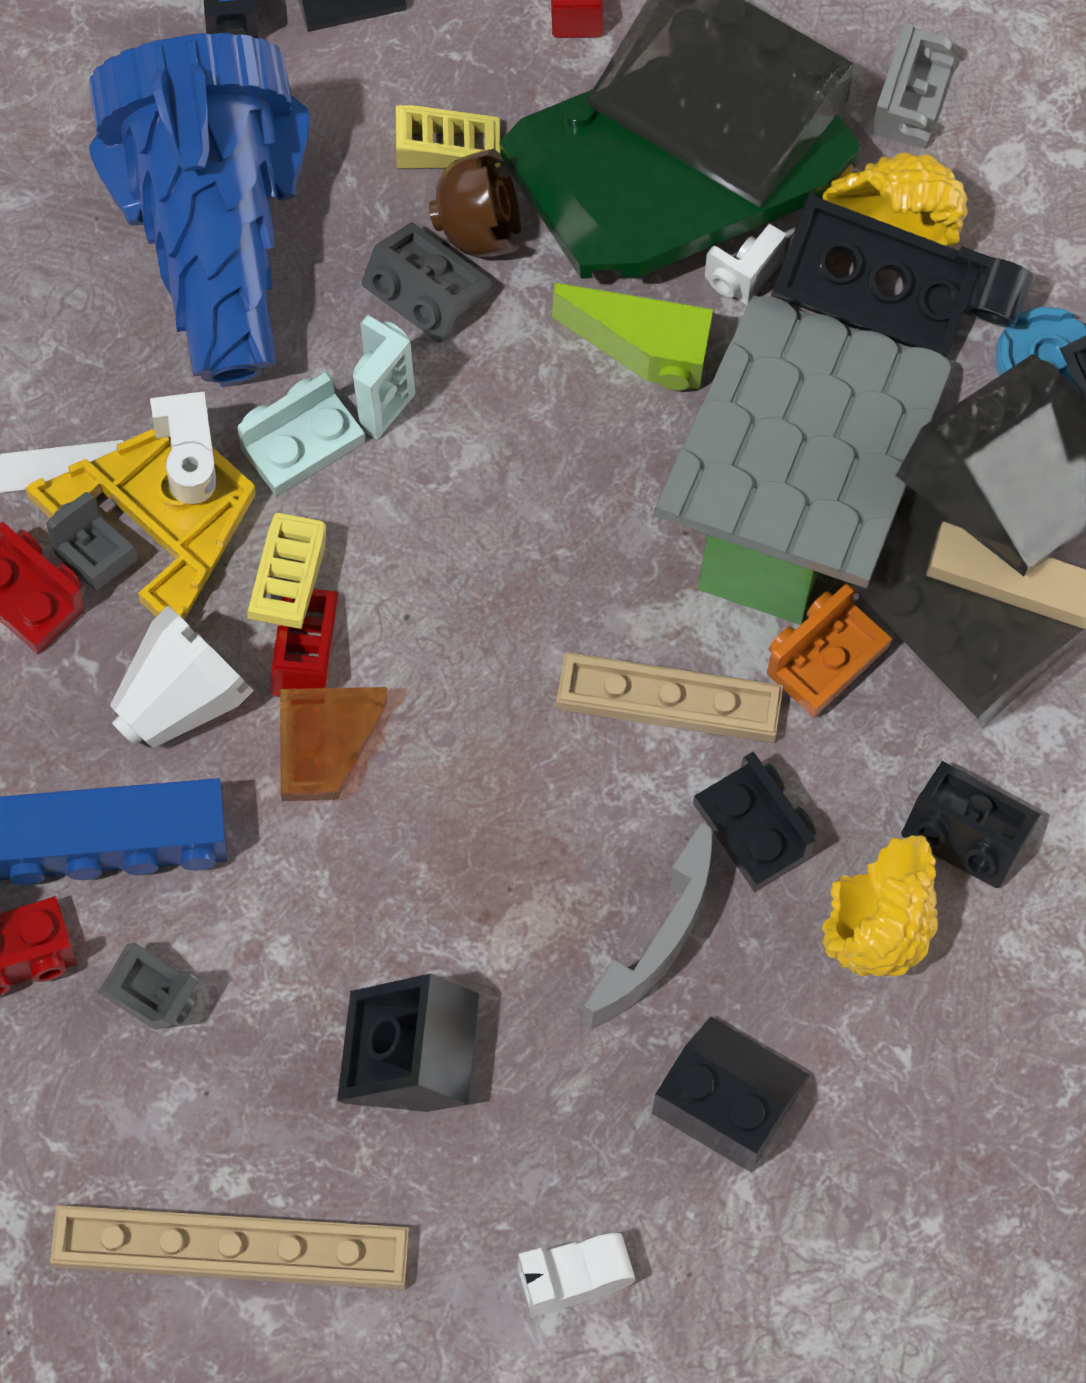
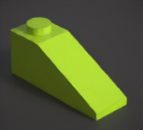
[552,282,713,390]

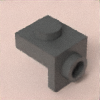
[46,492,138,591]
[98,942,200,1030]

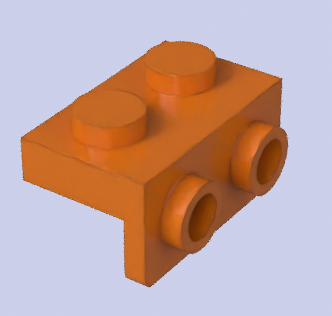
[767,583,892,718]

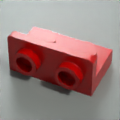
[0,522,84,655]
[0,896,77,996]

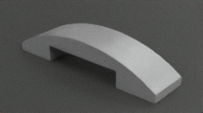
[582,822,712,1029]

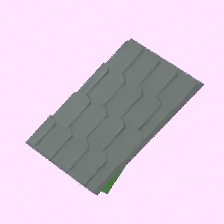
[654,295,954,625]

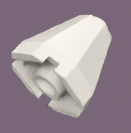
[110,606,254,748]

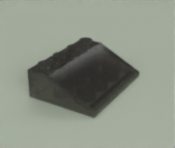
[587,0,853,208]
[895,354,1086,577]
[841,460,1086,729]

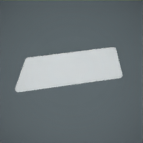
[0,440,124,493]

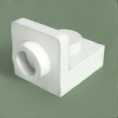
[705,224,787,305]

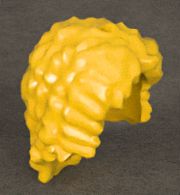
[822,152,968,246]
[821,835,938,977]

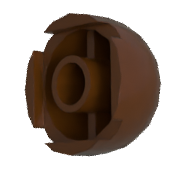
[429,148,521,257]

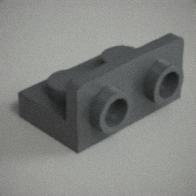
[362,222,493,343]

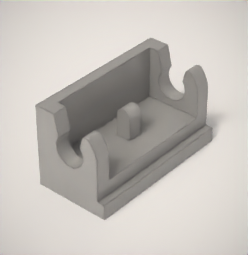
[871,22,954,149]

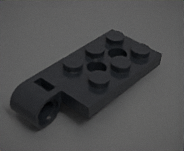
[771,194,1033,358]

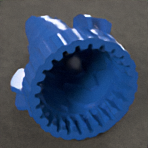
[89,33,310,387]

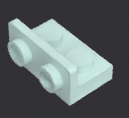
[353,315,415,440]
[238,372,365,497]

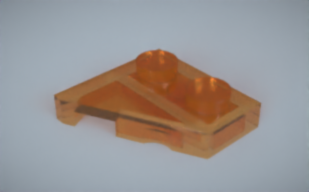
[280,687,388,801]

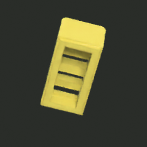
[396,105,501,168]
[247,513,326,629]

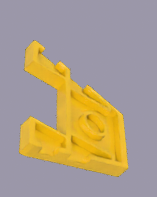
[25,428,256,620]

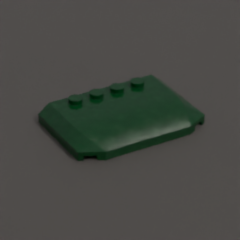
[499,24,862,279]

